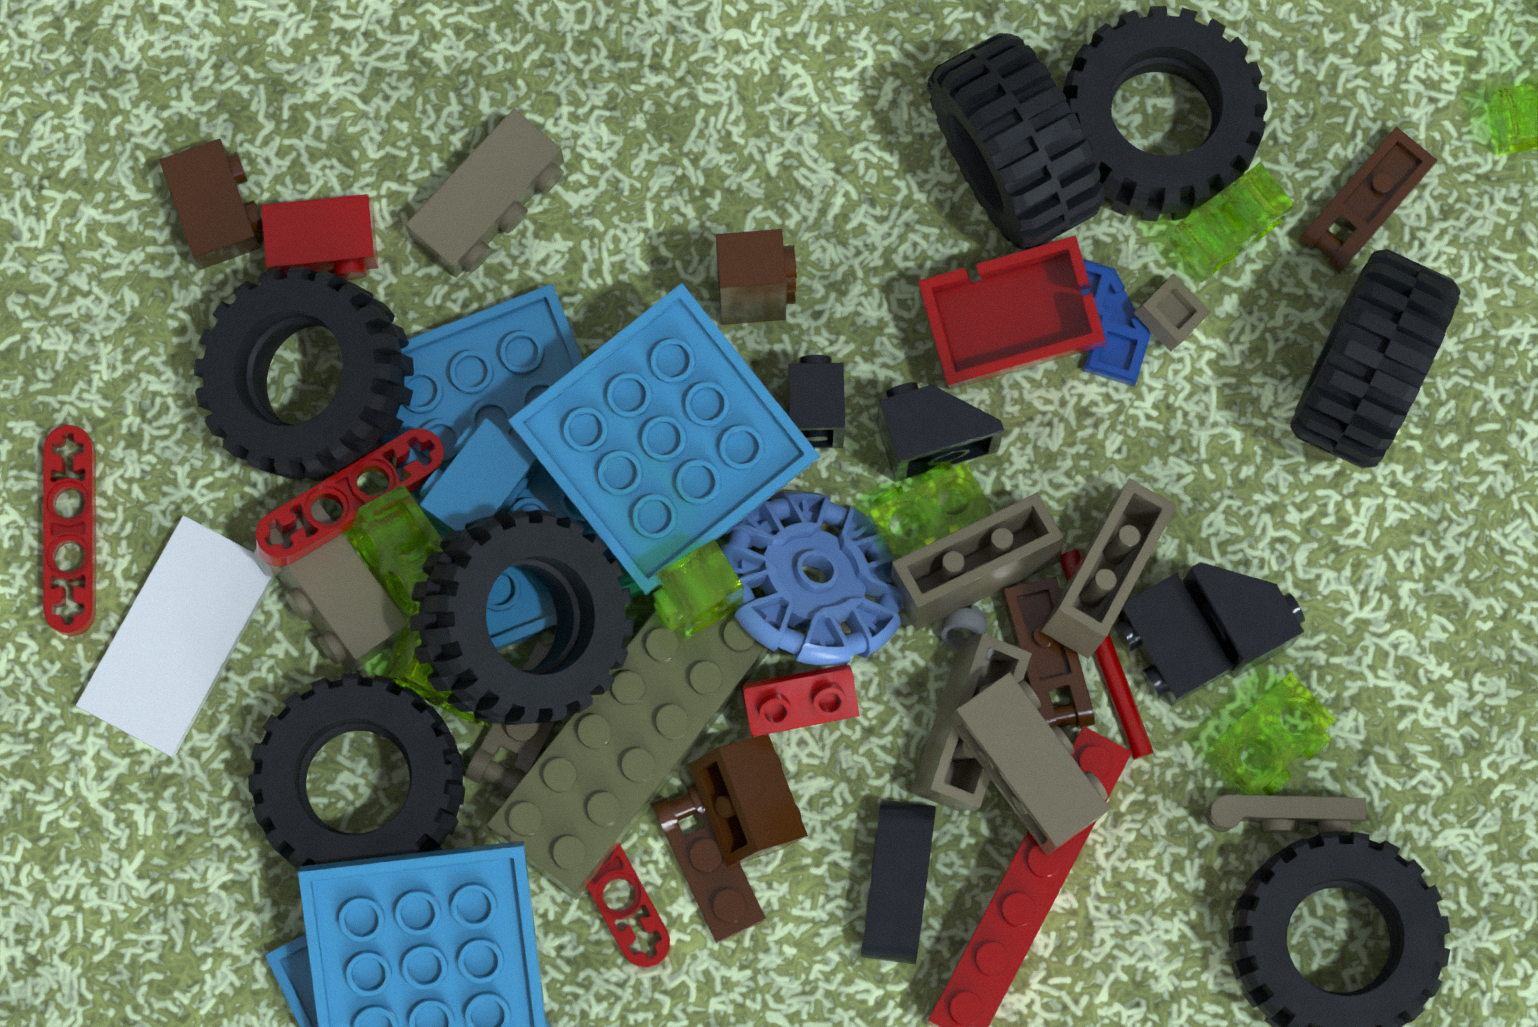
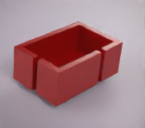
[918,235,1107,390]

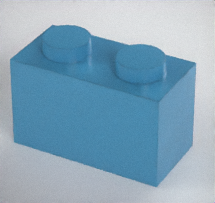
[420,418,542,533]

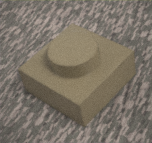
[1134,274,1210,352]

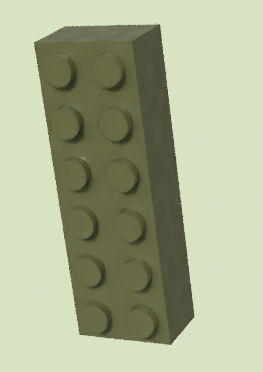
[487,565,771,900]

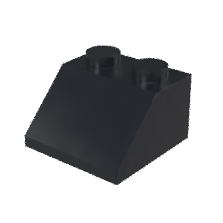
[876,382,1004,482]
[1182,562,1305,678]

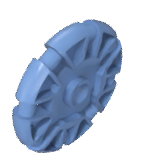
[717,491,904,666]

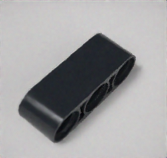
[861,799,936,965]

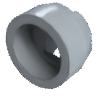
[941,605,987,650]

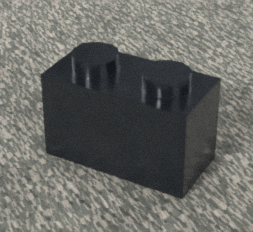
[788,355,845,449]
[1114,573,1233,706]

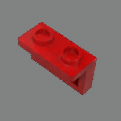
[741,664,860,737]

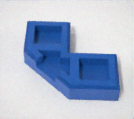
[1081,259,1151,387]

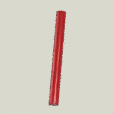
[1060,549,1154,760]

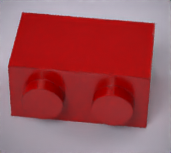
[261,194,379,280]

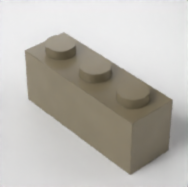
[405,108,564,278]
[1041,478,1177,659]
[891,492,1064,631]
[254,500,409,673]
[910,633,1032,812]
[948,672,1110,856]

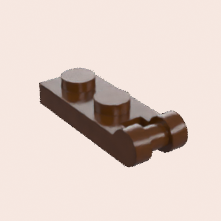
[1299,126,1438,274]
[1001,576,1095,729]
[651,784,766,944]

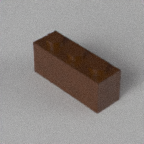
[716,229,797,325]

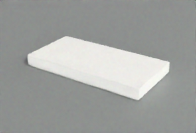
[76,515,275,758]

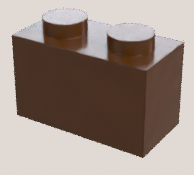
[159,139,263,270]
[688,734,808,867]

